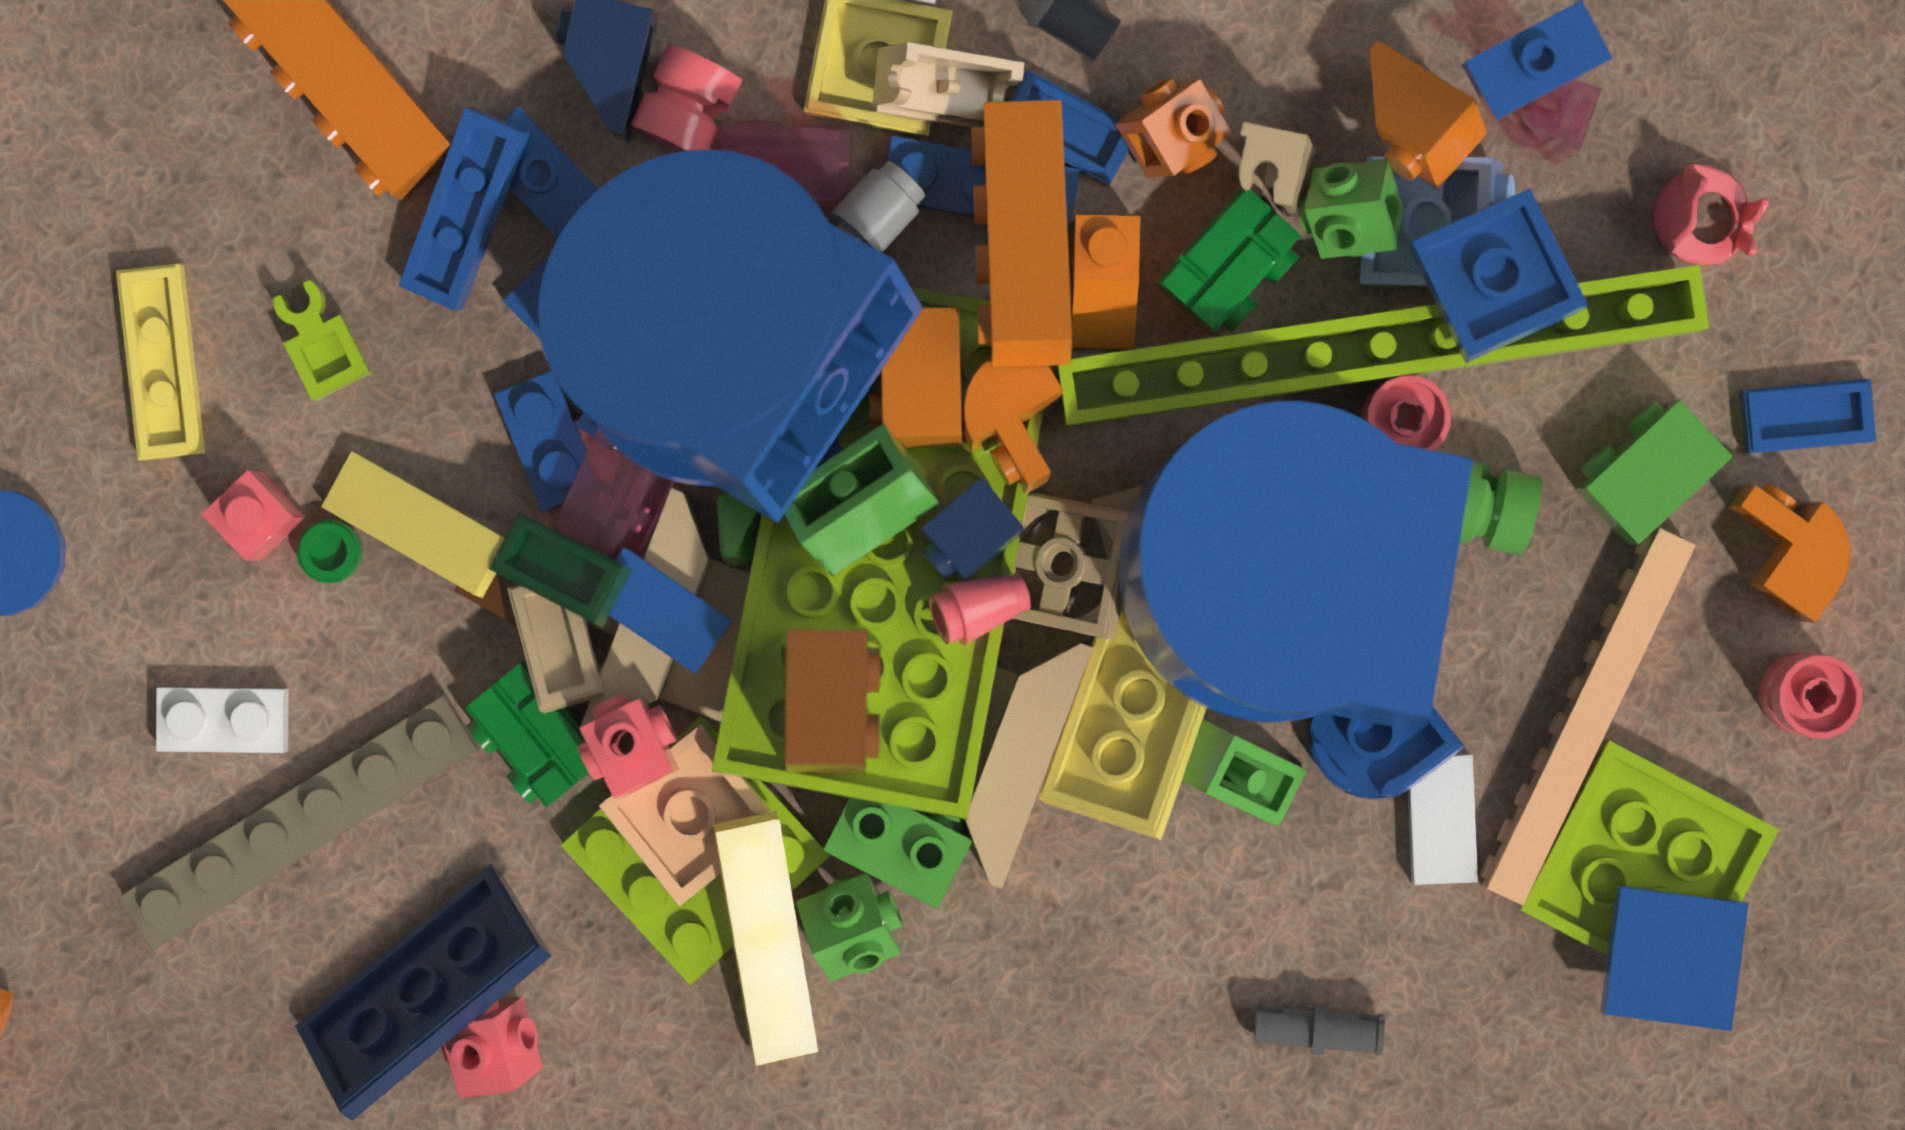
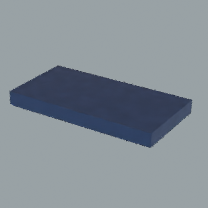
[295,864,552,1121]

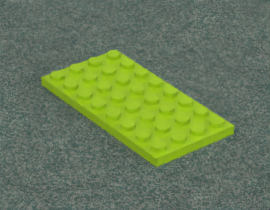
[712,286,1052,820]

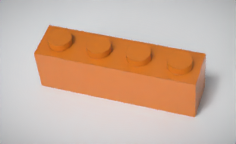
[223,0,452,201]
[971,100,1072,367]

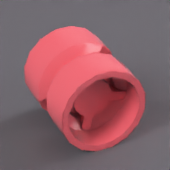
[629,44,743,152]
[1358,376,1451,451]
[1759,653,1863,738]

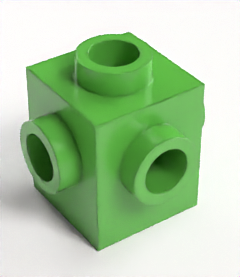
[1299,159,1404,259]
[796,873,904,982]

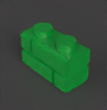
[1155,187,1301,335]
[465,659,589,808]

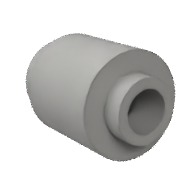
[830,161,925,253]

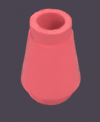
[929,573,1031,645]

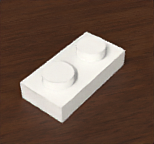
[156,687,288,753]

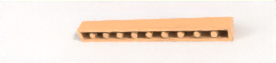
[1480,528,1696,906]

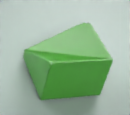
[716,493,762,568]

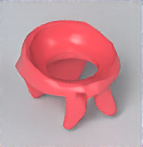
[1653,163,1769,265]

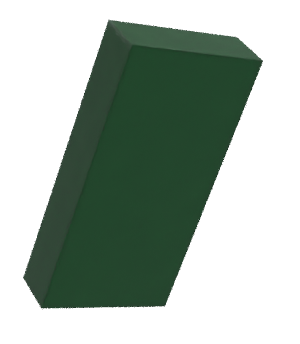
[489,512,632,628]

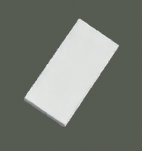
[1408,754,1478,885]

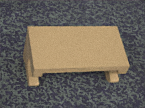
[872,42,1024,129]
[1239,122,1316,219]

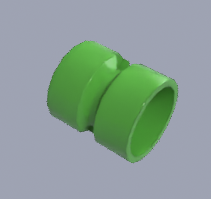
[1460,461,1542,557]

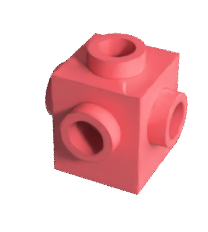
[577,693,680,799]
[441,996,543,1098]

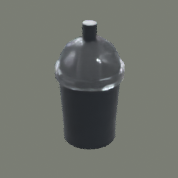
[1016,0,1121,62]

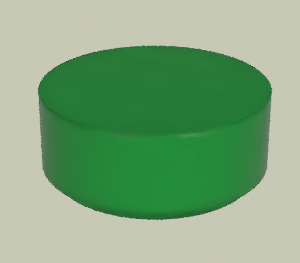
[296,520,364,583]

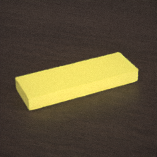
[116,263,205,461]
[321,451,506,598]

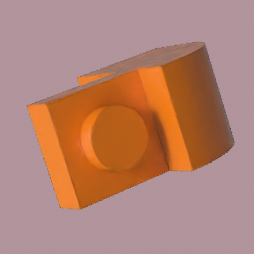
[962,357,1063,494]
[1727,483,1850,623]

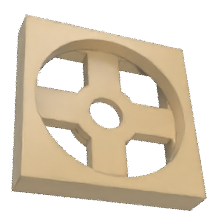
[1012,492,1130,640]

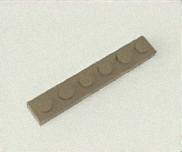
[119,695,480,951]

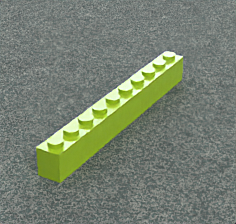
[1055,265,1709,428]

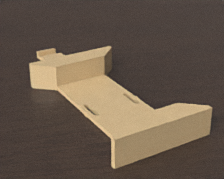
[465,488,1093,889]

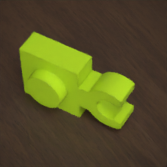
[273,280,373,402]

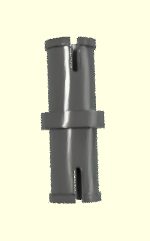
[1254,1003,1385,1055]

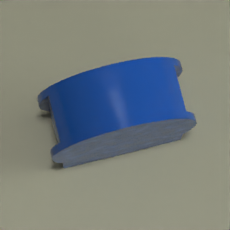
[538,149,923,523]
[1119,401,1473,728]

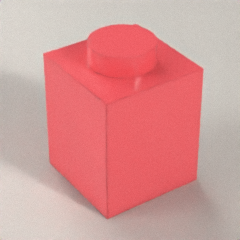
[201,470,306,561]

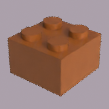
[785,630,881,773]

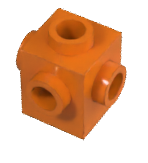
[1115,76,1232,178]

